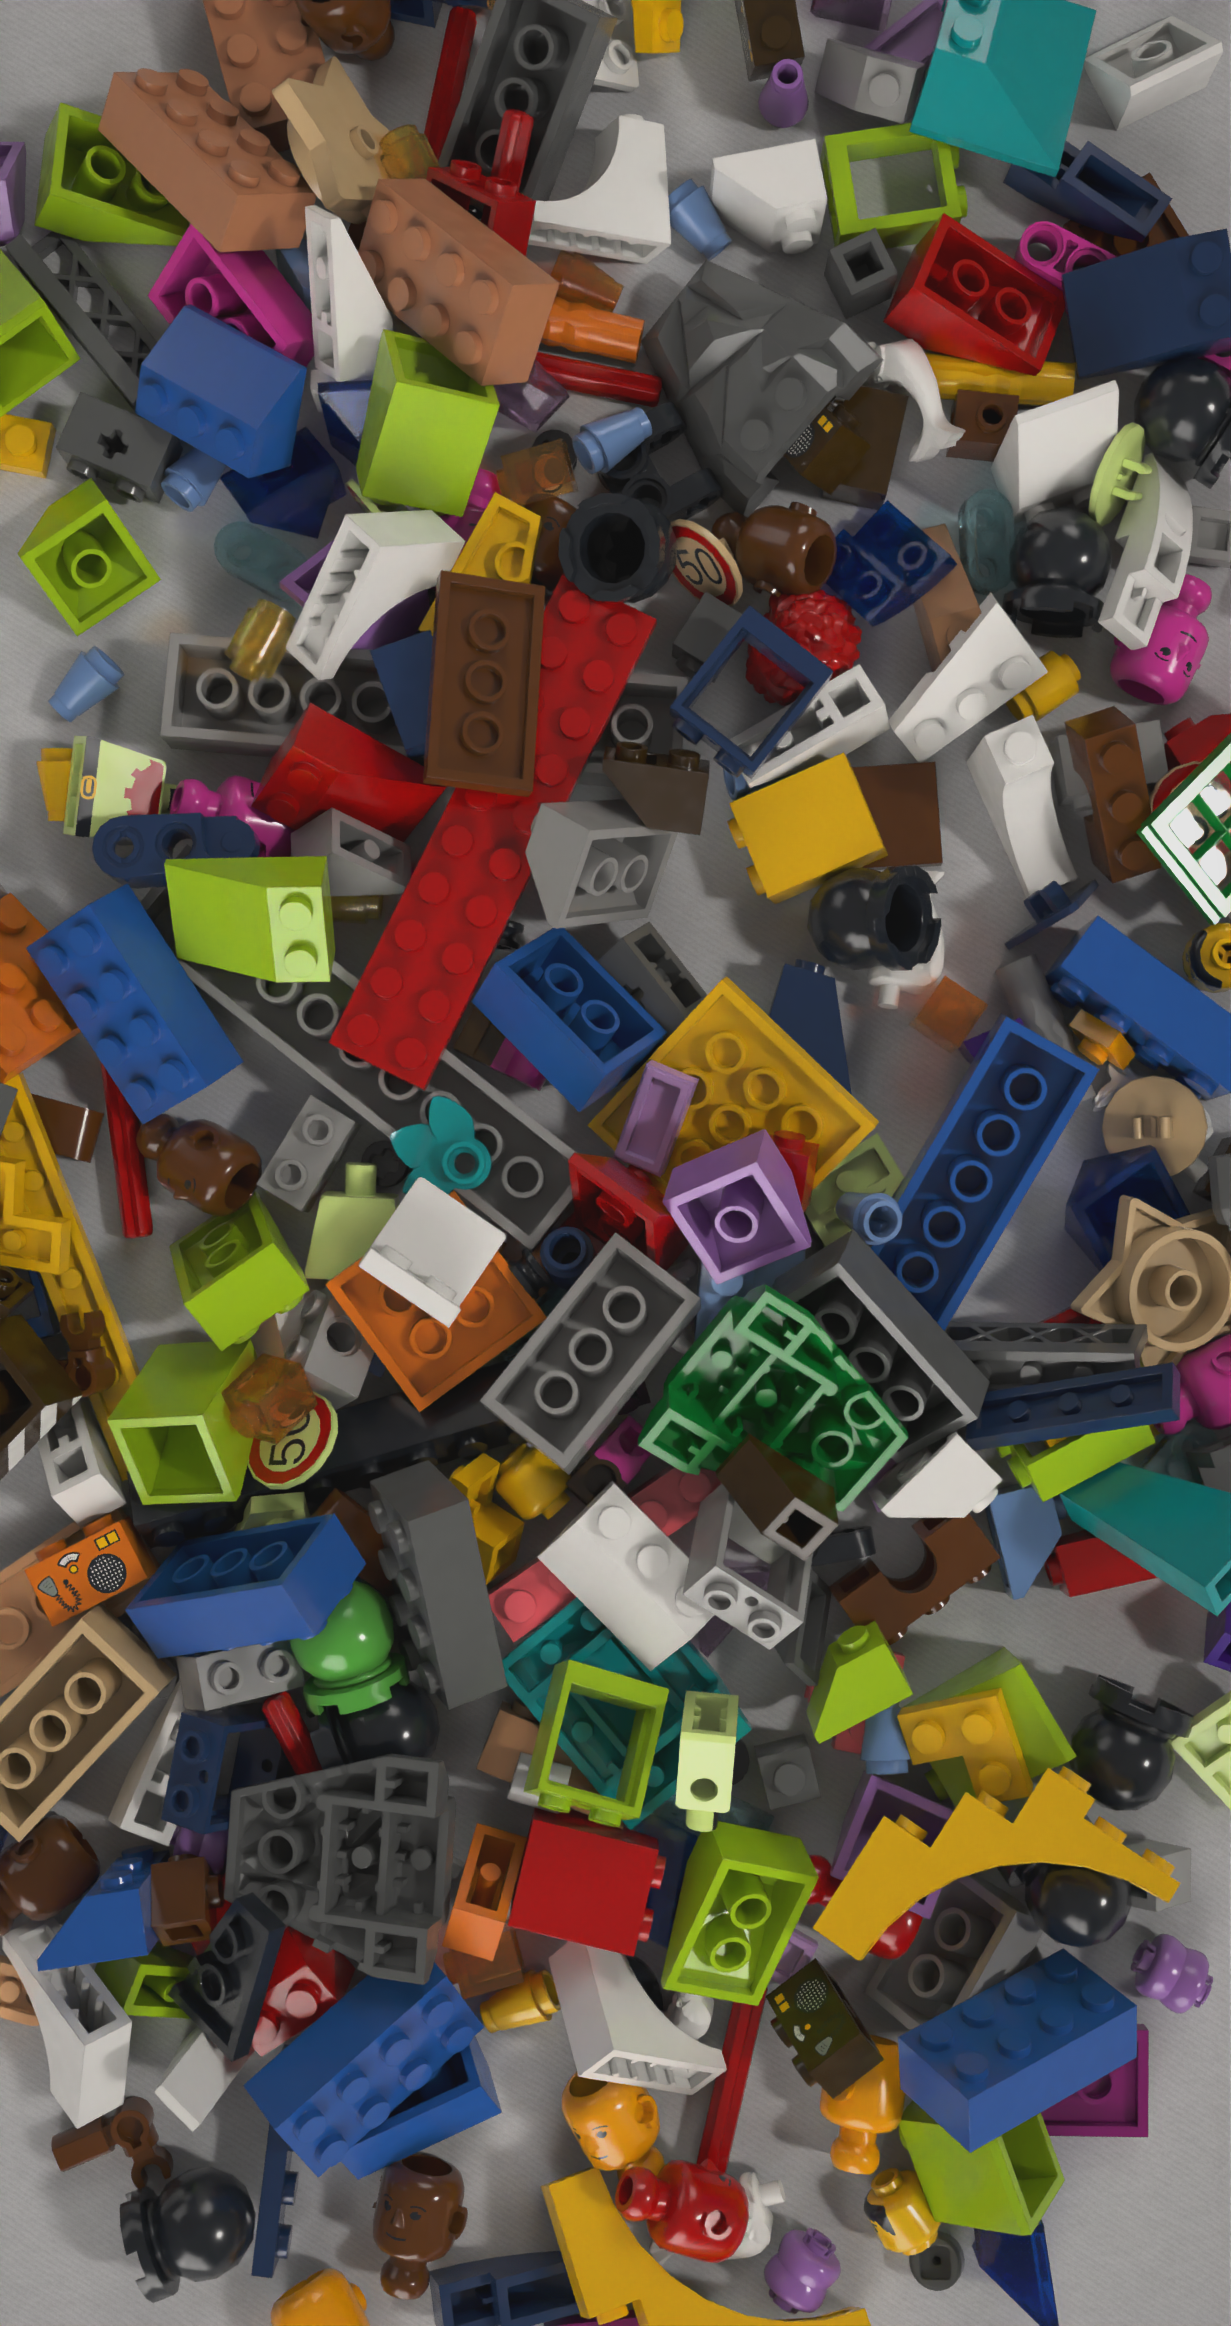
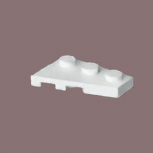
[889,593,1048,763]

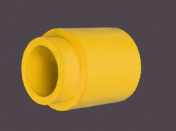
[1005,650,1081,721]

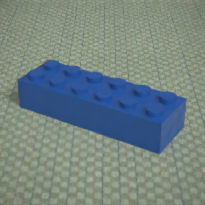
[867,1013,1100,1331]

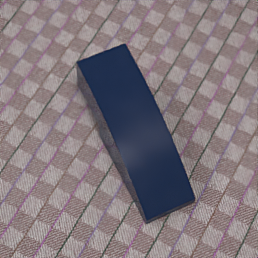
[1003,141,1173,242]
[429,2251,579,2326]

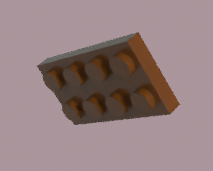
[423,570,545,797]

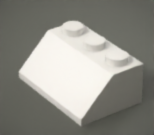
[537,1481,714,1671]

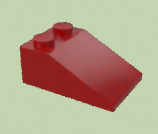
[883,213,1066,376]
[251,703,447,842]
[568,1153,690,1271]
[191,1872,356,2057]

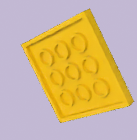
[587,976,879,1195]

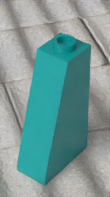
[1059,1462,1231,1616]

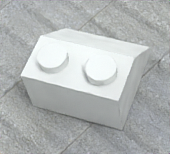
[709,139,827,254]
[868,1432,1003,1518]

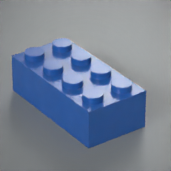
[26,883,244,1125]
[1045,916,1231,1101]
[125,1513,366,1659]
[898,1948,1137,2153]
[243,1962,484,2178]

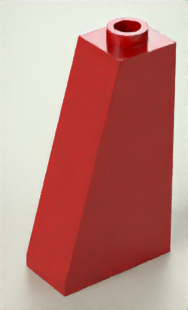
[1044,1530,1158,1597]

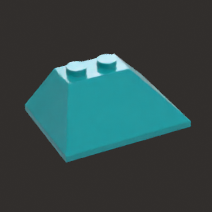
[909,0,1097,177]
[502,1597,752,1831]

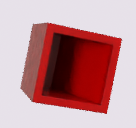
[508,1808,666,1957]

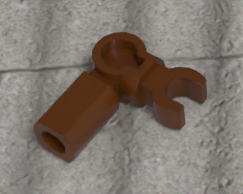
[57,1310,116,1397]
[51,2096,173,2189]

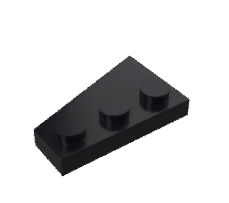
[168,1892,286,2062]

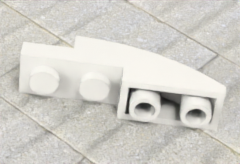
[1098,452,1193,650]

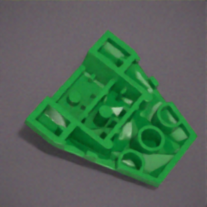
[638,1284,908,1512]

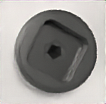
[909,2231,965,2291]

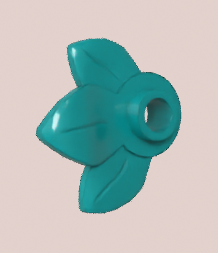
[390,1096,492,1194]

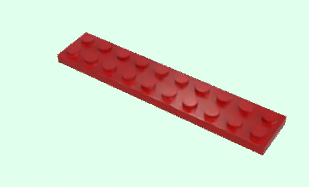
[328,574,657,1091]

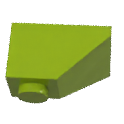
[17,478,161,637]

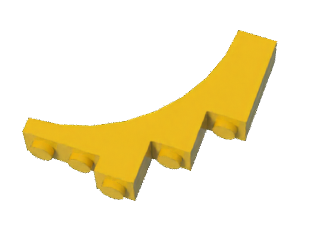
[813,1766,1181,1961]
[541,2167,871,2326]

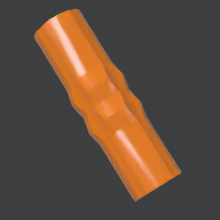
[541,297,645,364]

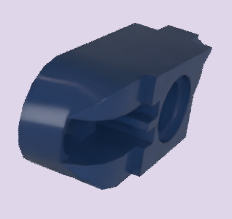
[92,813,260,889]

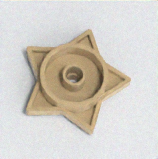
[272,56,414,224]
[1071,1195,1231,1367]

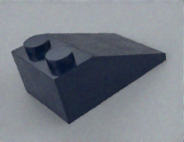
[1061,228,1231,380]

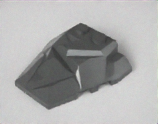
[641,260,884,518]
[224,1754,456,1985]

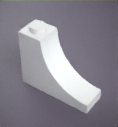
[528,114,671,264]
[285,510,465,680]
[966,715,1078,898]
[2,1917,132,2129]
[548,1941,727,2095]

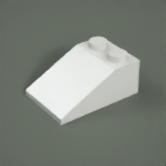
[990,380,1119,525]

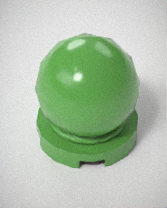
[290,1581,410,1715]

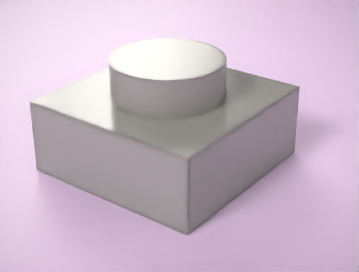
[1188,506,1231,569]

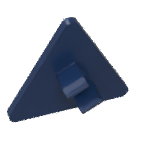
[1004,879,1099,950]

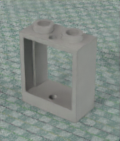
[683,1484,813,1650]

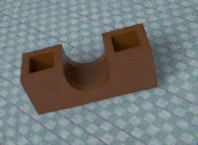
[1064,706,1162,884]
[828,1514,1001,1645]

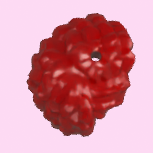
[745,589,862,706]

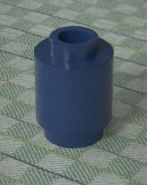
[540,1227,597,1290]

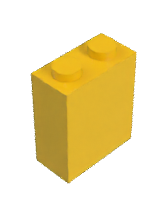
[727,752,888,904]

